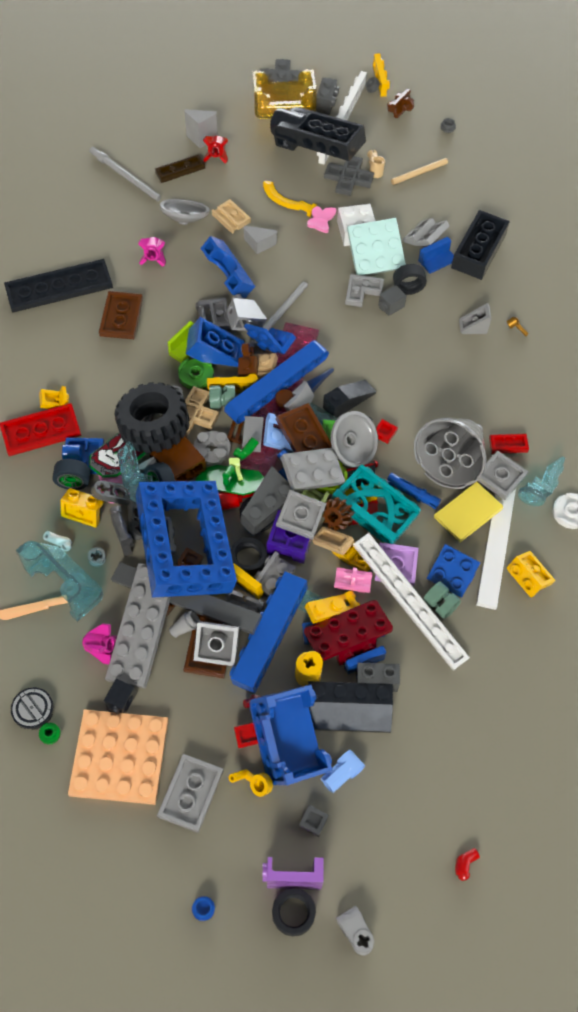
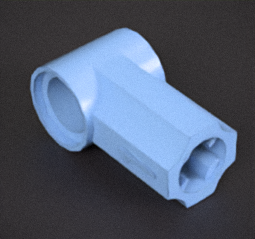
[321,749,365,793]

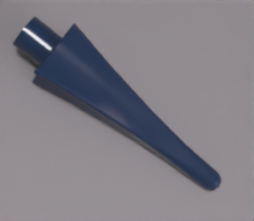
[307,368,334,393]

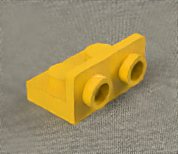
[60,488,104,528]
[507,551,555,598]

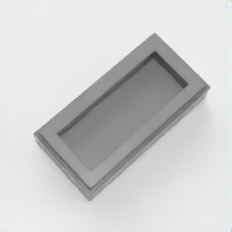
[242,416,264,452]

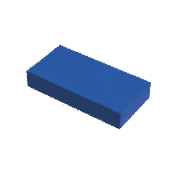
[345,646,386,675]

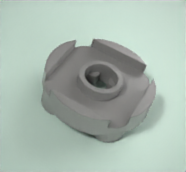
[194,431,231,466]

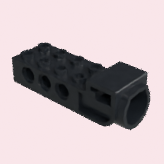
[270,106,366,161]

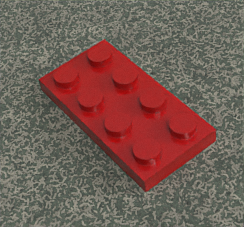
[0,403,81,456]

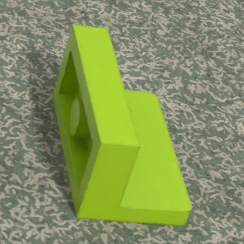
[167,321,193,363]

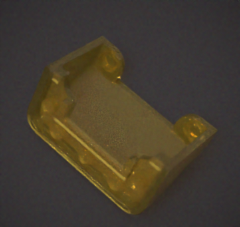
[252,70,317,119]

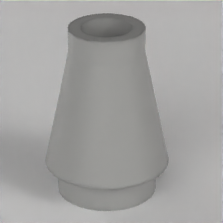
[169,611,200,638]

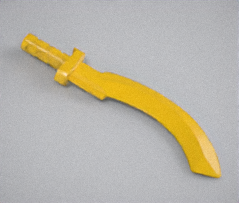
[263,181,317,217]

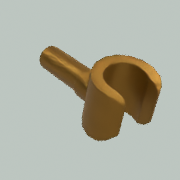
[507,317,529,336]

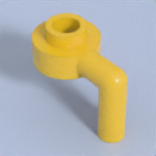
[228,769,273,797]

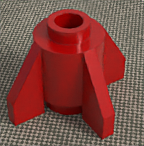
[203,136,228,164]

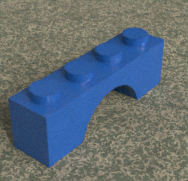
[200,236,255,298]

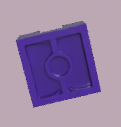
[267,510,312,564]

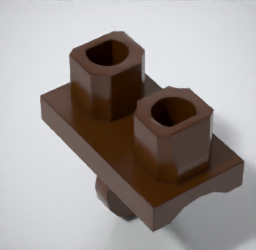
[387,89,414,118]

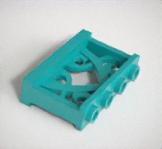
[332,464,421,544]

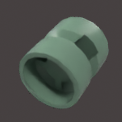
[209,385,235,409]
[423,581,461,619]

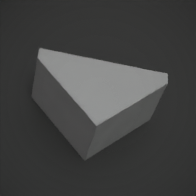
[244,226,277,254]
[459,303,491,334]

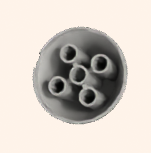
[414,418,486,489]

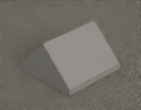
[185,109,218,148]
[194,621,240,666]

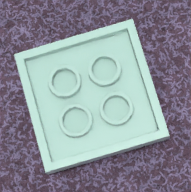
[347,218,406,276]

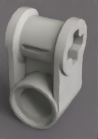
[336,906,374,955]

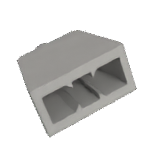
[227,294,267,331]

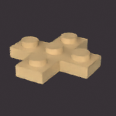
[185,386,219,438]

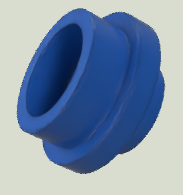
[192,896,215,921]

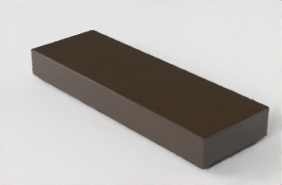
[155,154,205,183]

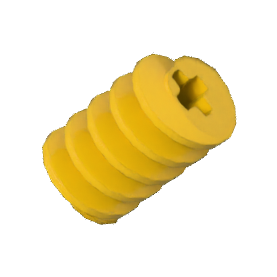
[295,651,323,686]

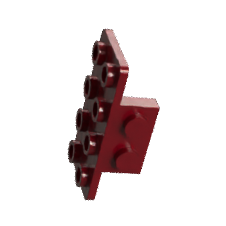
[304,600,393,665]

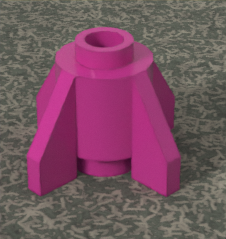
[138,237,166,267]
[82,623,117,665]

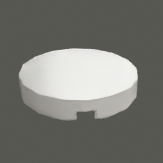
[552,493,578,529]

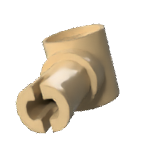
[367,150,385,178]

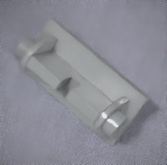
[224,588,267,614]

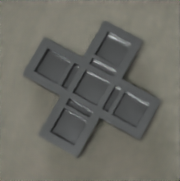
[259,59,305,96]
[324,156,374,196]

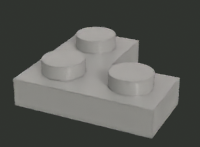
[345,274,384,307]

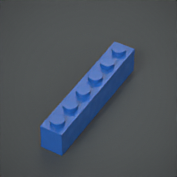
[230,571,308,694]

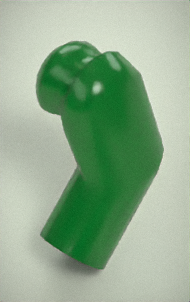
[233,437,259,461]

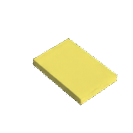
[434,482,503,543]

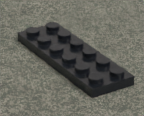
[4,259,113,313]

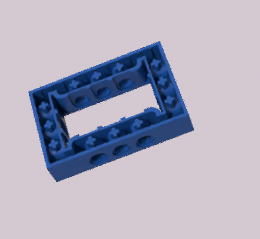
[135,481,237,598]

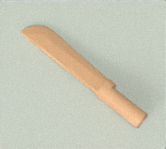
[0,595,69,620]

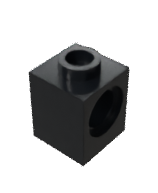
[104,678,137,715]

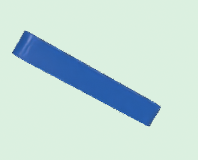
[224,340,329,424]

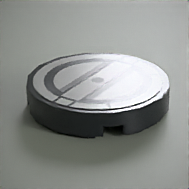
[11,687,54,730]

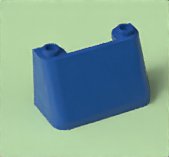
[250,685,333,786]

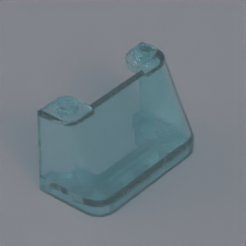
[16,541,103,622]

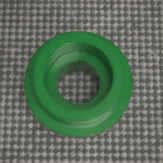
[39,723,61,745]

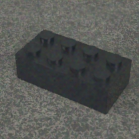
[451,210,510,280]

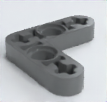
[91,480,142,540]

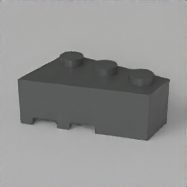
[241,466,297,536]

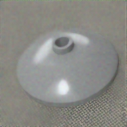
[160,199,209,225]
[331,411,378,467]

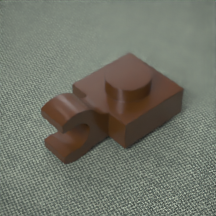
[238,343,258,377]

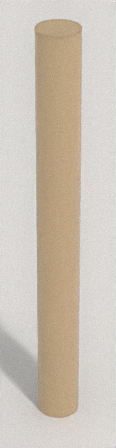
[391,158,448,185]

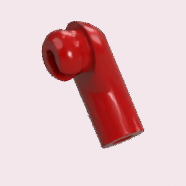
[455,848,480,881]

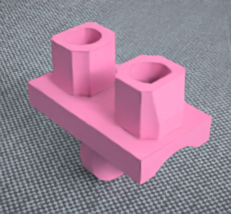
[334,567,372,593]

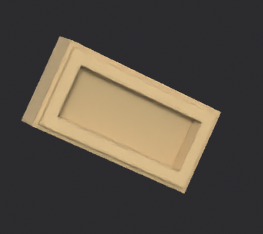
[312,526,355,556]

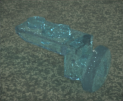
[117,442,153,502]
[518,456,565,506]

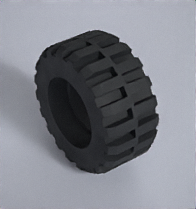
[114,382,190,453]

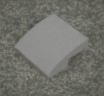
[403,218,450,246]

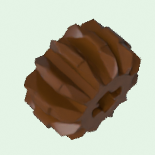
[322,497,355,531]

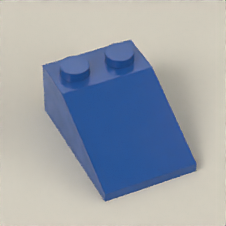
[186,317,244,367]

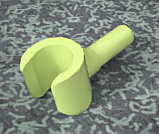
[229,458,243,481]

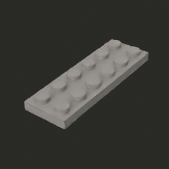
[105,563,171,688]

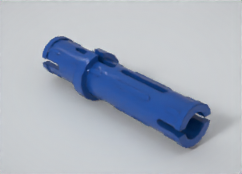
[387,472,441,510]

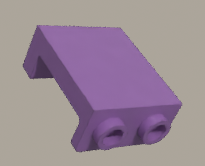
[262,857,324,890]

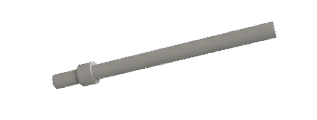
[89,147,161,201]
[249,282,308,347]

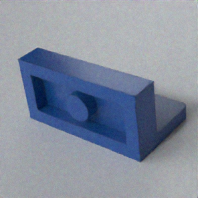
[418,237,454,274]

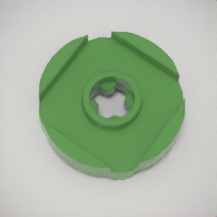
[178,358,214,390]

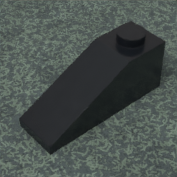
[323,380,376,420]

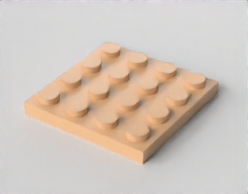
[68,710,168,805]

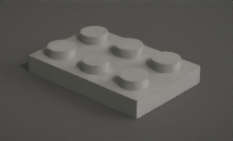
[280,448,345,492]
[157,754,224,833]

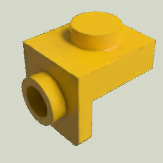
[39,386,69,409]

